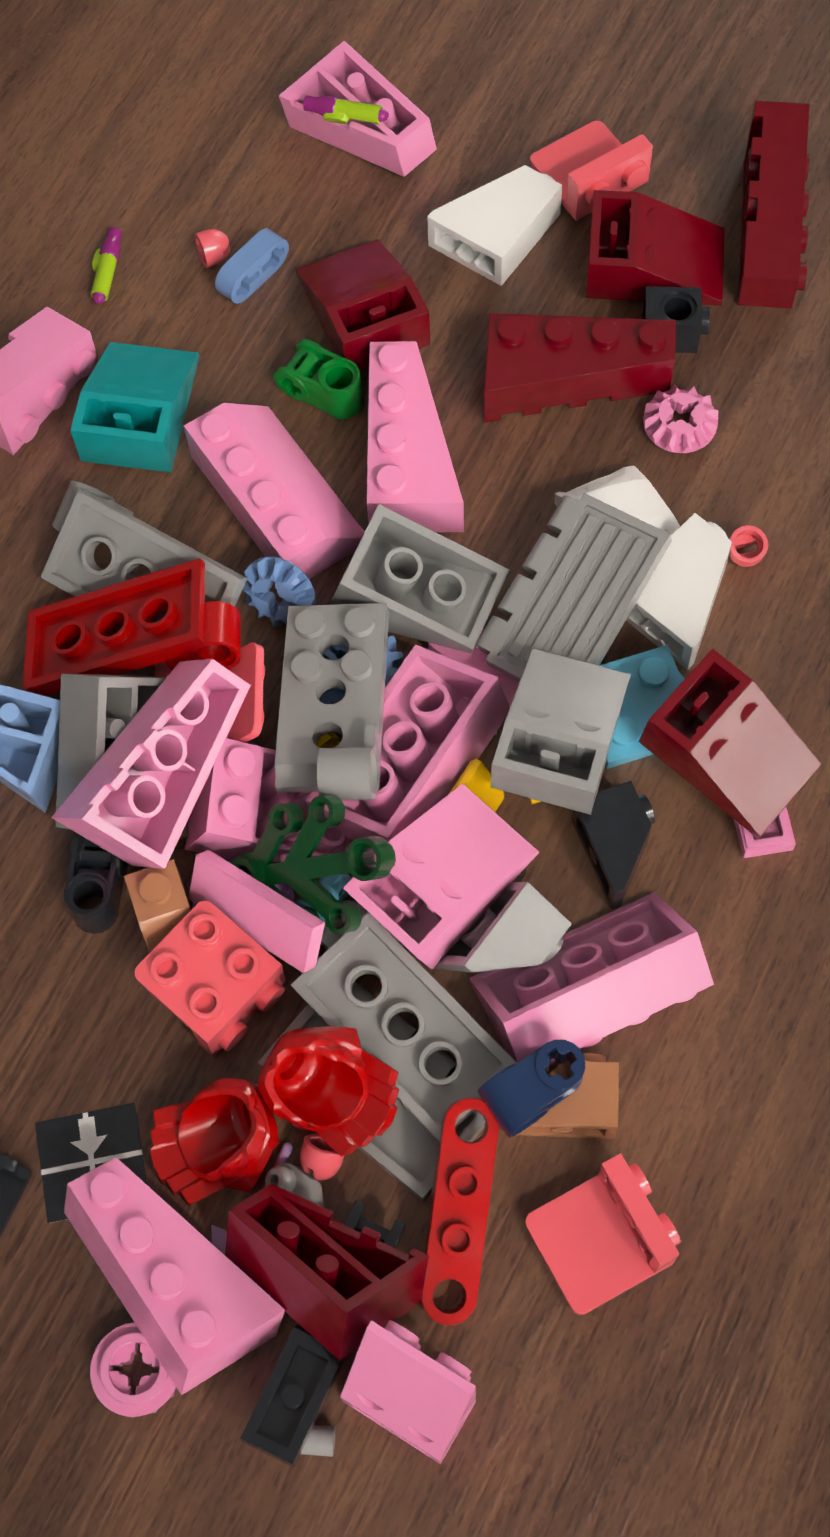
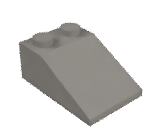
[329,504,509,653]

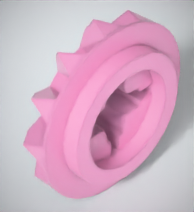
[643,384,718,453]
[90,1322,176,1418]

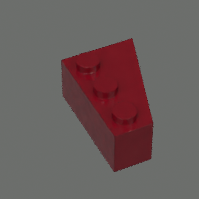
[225,1184,429,1360]

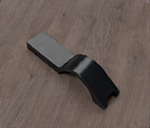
[240,1201,406,1467]

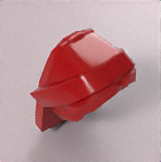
[258,1026,400,1157]
[150,1078,279,1206]

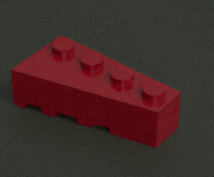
[738,100,810,309]
[484,313,676,423]

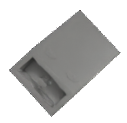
[491,648,631,815]

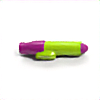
[303,95,389,124]
[90,227,122,305]

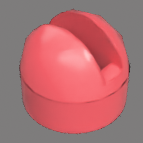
[194,229,230,268]
[729,525,768,567]
[300,1134,344,1180]

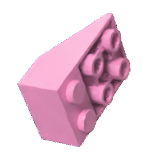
[185,738,351,863]
[343,784,539,969]
[340,1320,476,1464]

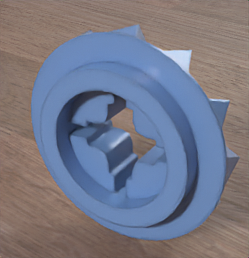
[243,557,316,628]

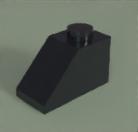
[572,781,655,909]

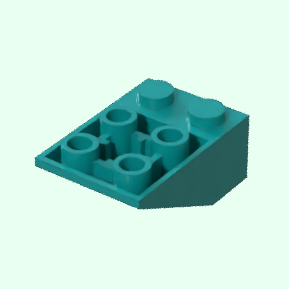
[70,342,200,473]

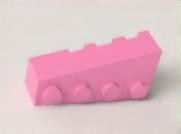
[367,341,464,532]
[51,659,251,869]
[64,1157,285,1395]

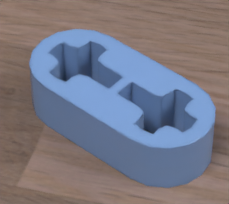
[215,228,289,304]

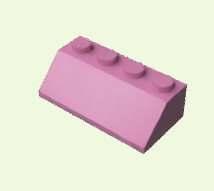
[184,403,364,579]
[306,644,510,854]
[469,892,714,1066]

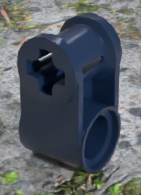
[477,1039,585,1138]

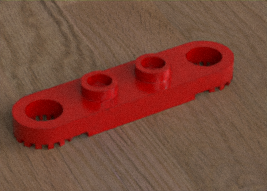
[421,1097,499,1325]

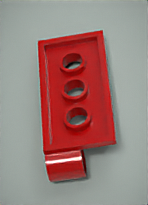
[22,558,241,696]

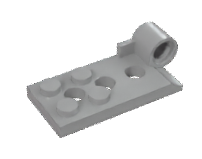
[41,480,248,624]
[275,603,389,801]
[291,901,516,1142]

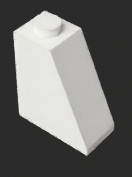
[427,165,562,286]
[626,513,732,670]

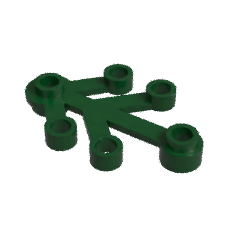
[230,795,396,934]

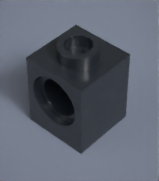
[642,286,710,353]

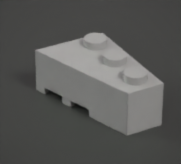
[56,674,166,830]

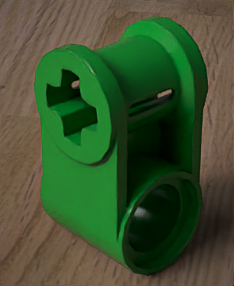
[273,339,364,419]

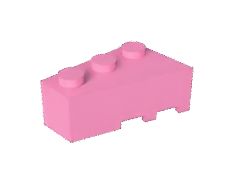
[279,41,437,177]
[0,307,98,455]

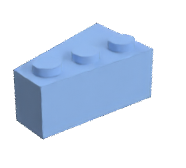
[0,685,60,813]

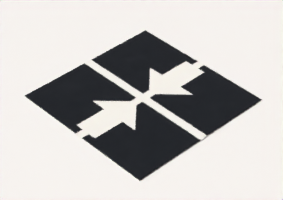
[35,1103,147,1223]

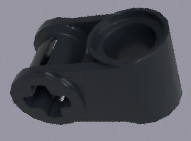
[64,832,129,934]

